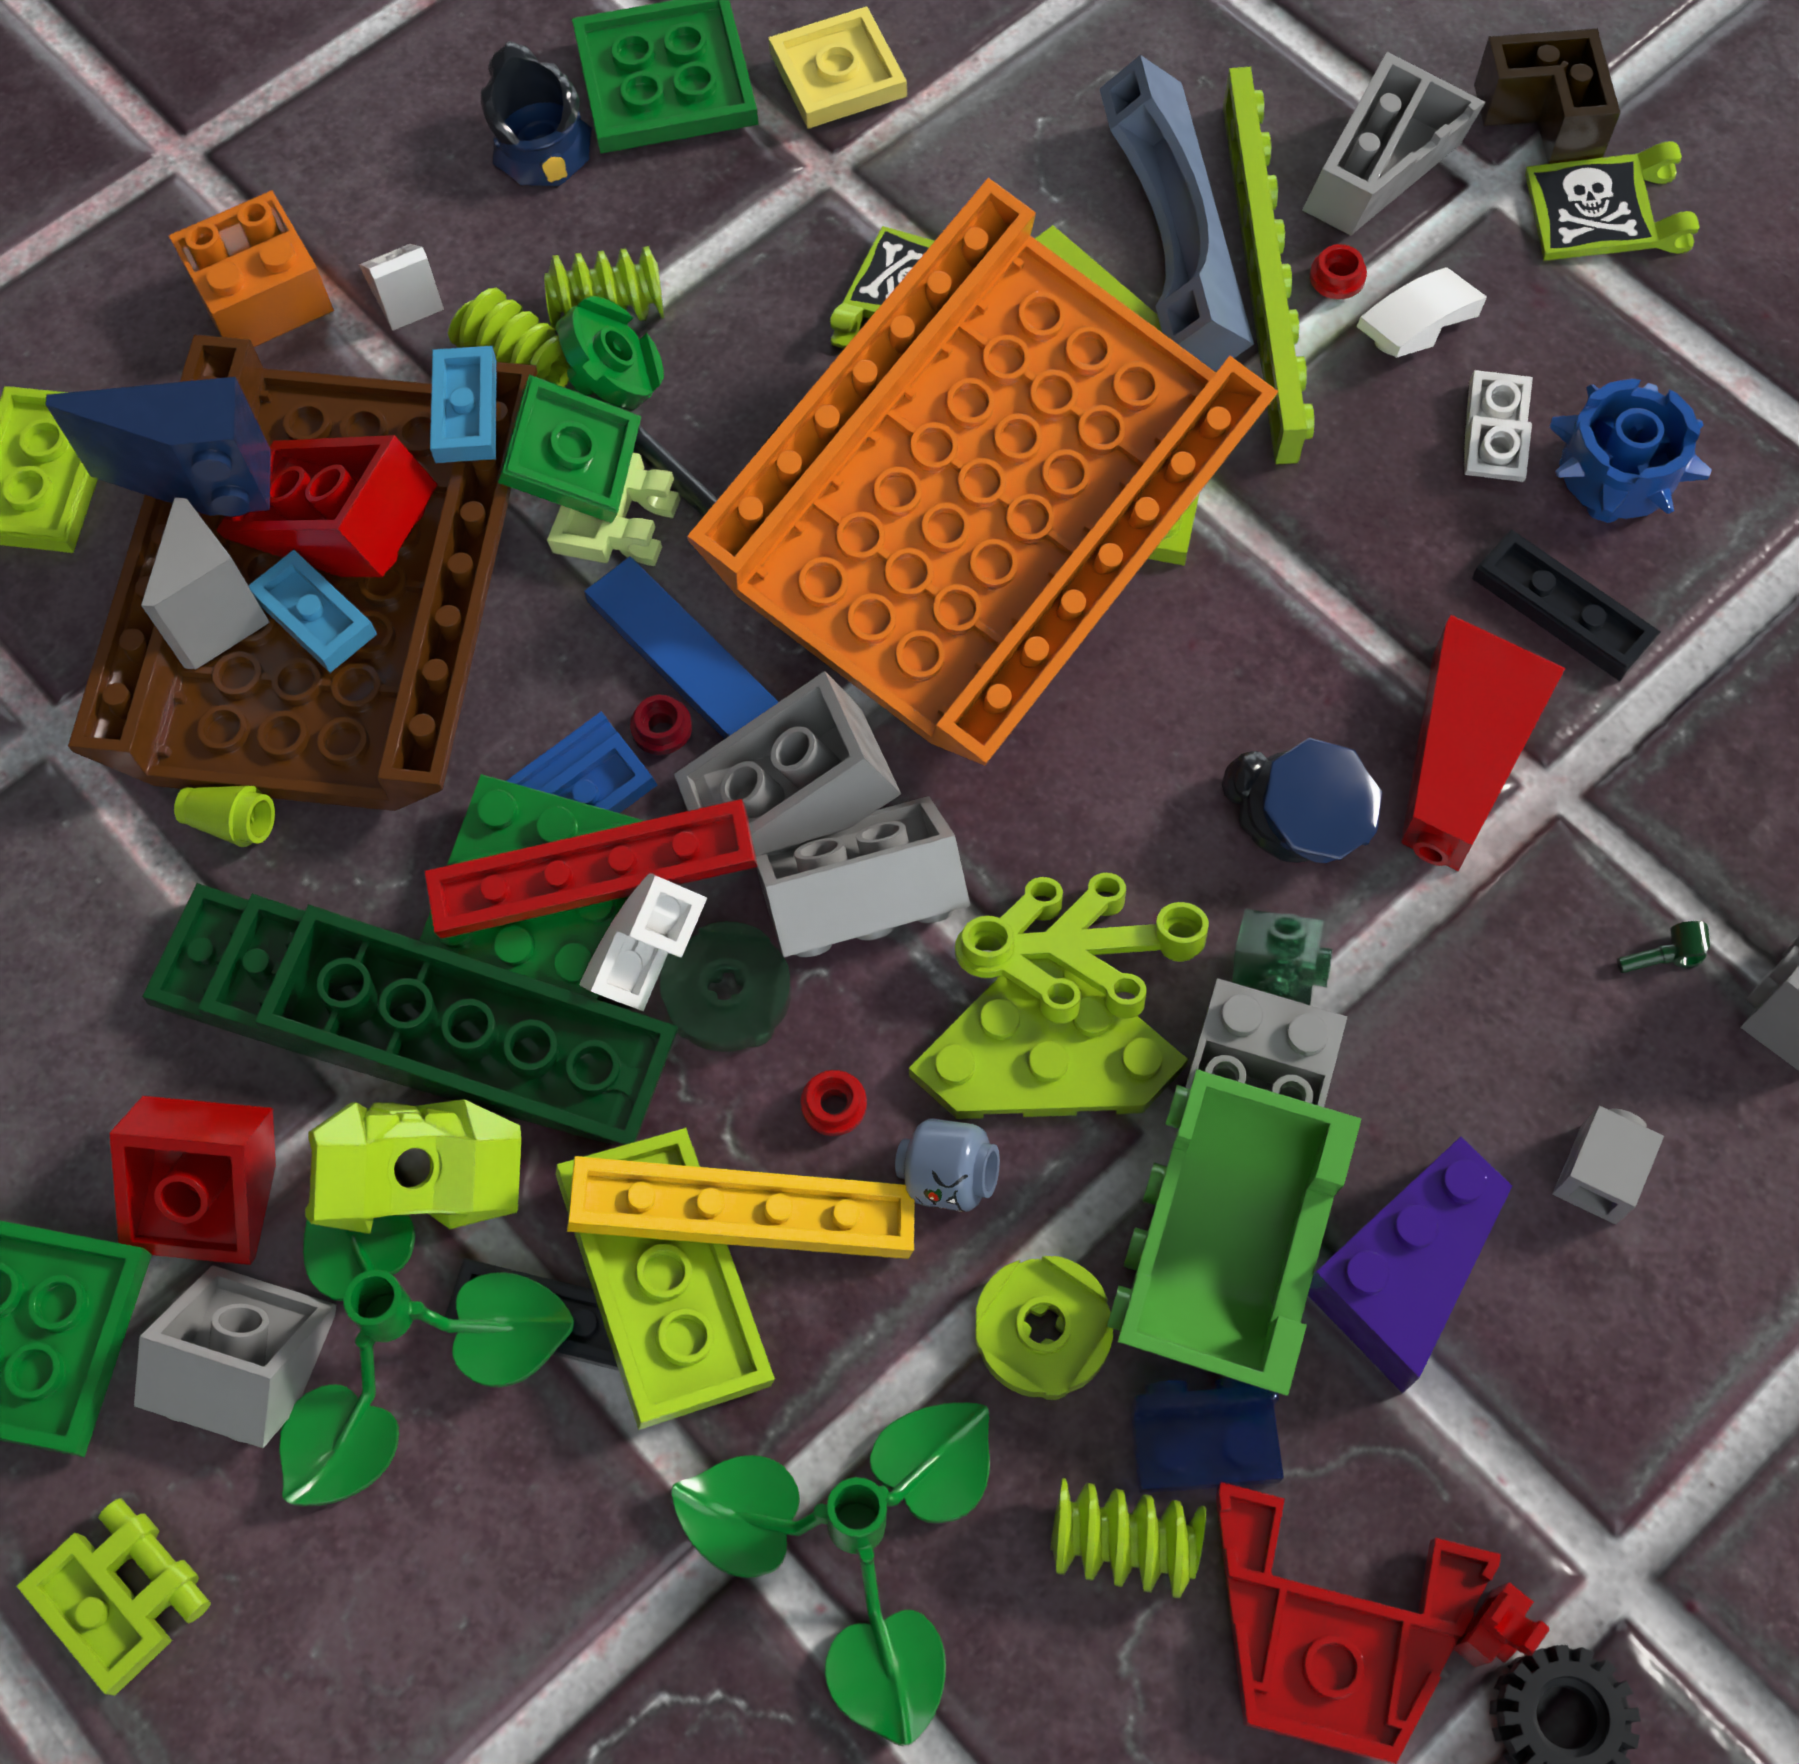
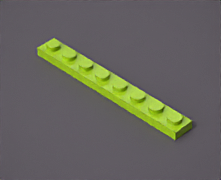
[1223,67,1314,464]

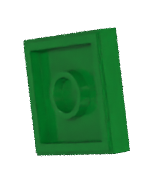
[498,374,642,523]

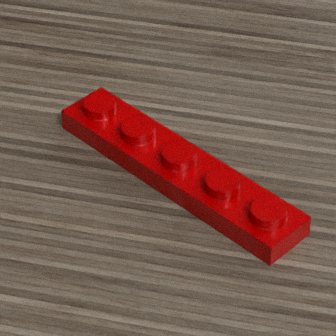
[425,799,758,939]

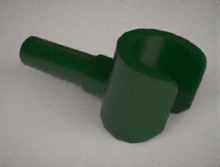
[1617,921,1710,973]

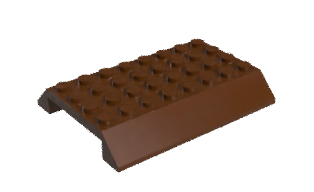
[68,335,538,811]

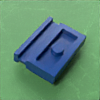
[506,711,657,813]

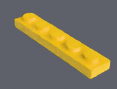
[567,1156,915,1259]

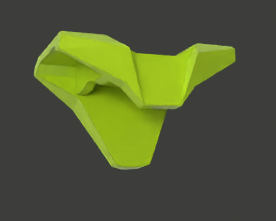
[305,1099,521,1234]

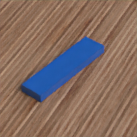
[584,556,778,739]

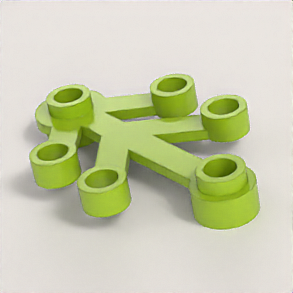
[955,873,1209,1023]

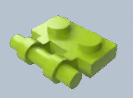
[16,1498,211,1696]

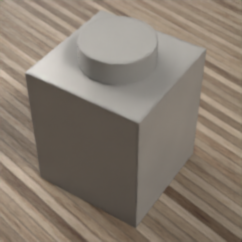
[1552,1106,1664,1225]

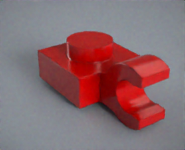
[1453,1582,1550,1667]

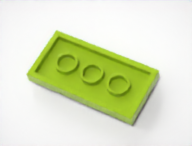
[555,1128,775,1430]

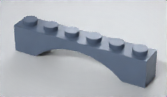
[1100,55,1254,371]

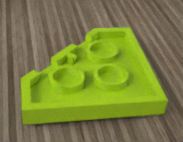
[909,958,1188,1119]

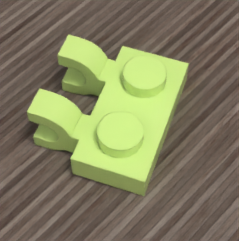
[547,453,680,566]

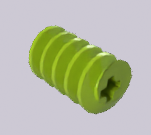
[544,246,664,330]
[448,288,570,388]
[1050,1478,1206,1599]

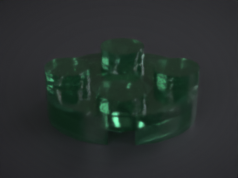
[660,921,792,1052]

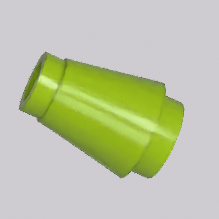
[174,786,275,847]

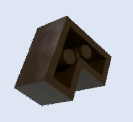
[1474,28,1621,164]

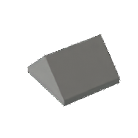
[141,498,270,669]

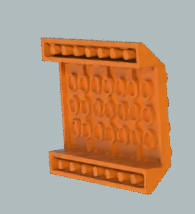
[687,177,1278,766]

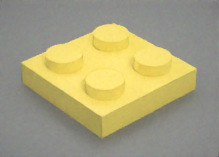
[768,6,907,129]

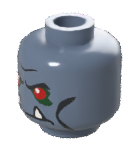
[895,1119,1000,1212]

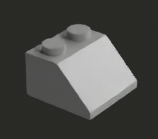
[134,1265,337,1448]

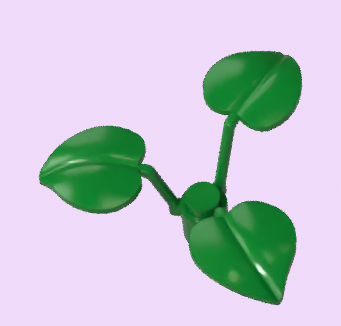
[279,1214,574,1506]
[672,1403,990,1746]

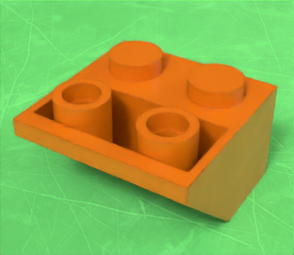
[168,190,334,347]

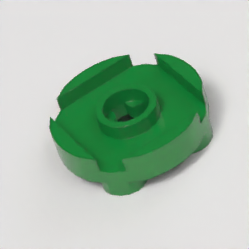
[556,296,664,411]

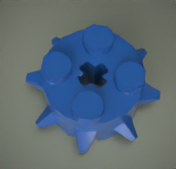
[1549,379,1712,523]

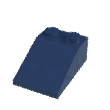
[46,377,271,517]

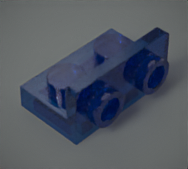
[1130,1377,1284,1493]

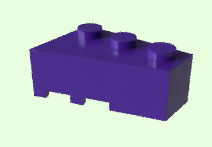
[1308,1136,1512,1393]

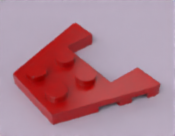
[1216,1482,1501,1764]

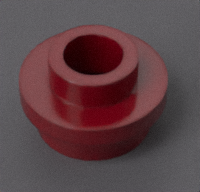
[630,695,692,755]

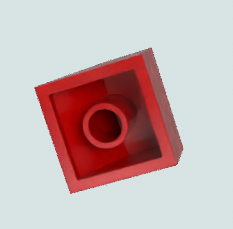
[109,1096,276,1265]

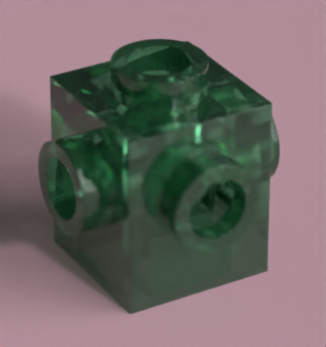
[1232,909,1333,1006]

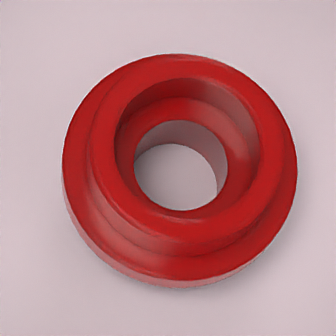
[1310,244,1367,299]
[801,1070,867,1136]

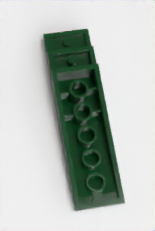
[142,883,678,1147]

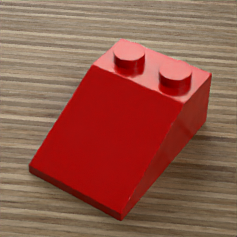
[216,435,438,577]

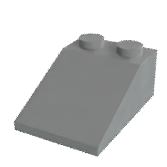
[674,671,901,856]

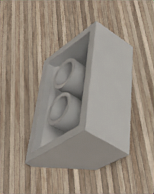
[756,796,970,957]

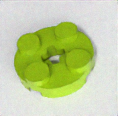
[975,1256,1113,1400]

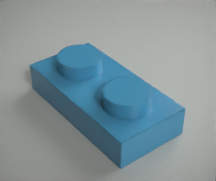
[430,346,497,463]
[248,550,377,673]

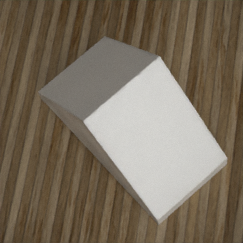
[359,244,444,331]

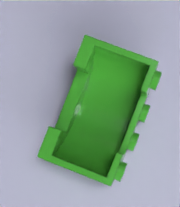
[1107,1069,1362,1396]

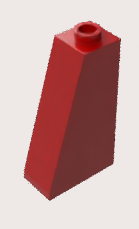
[1401,615,1565,871]

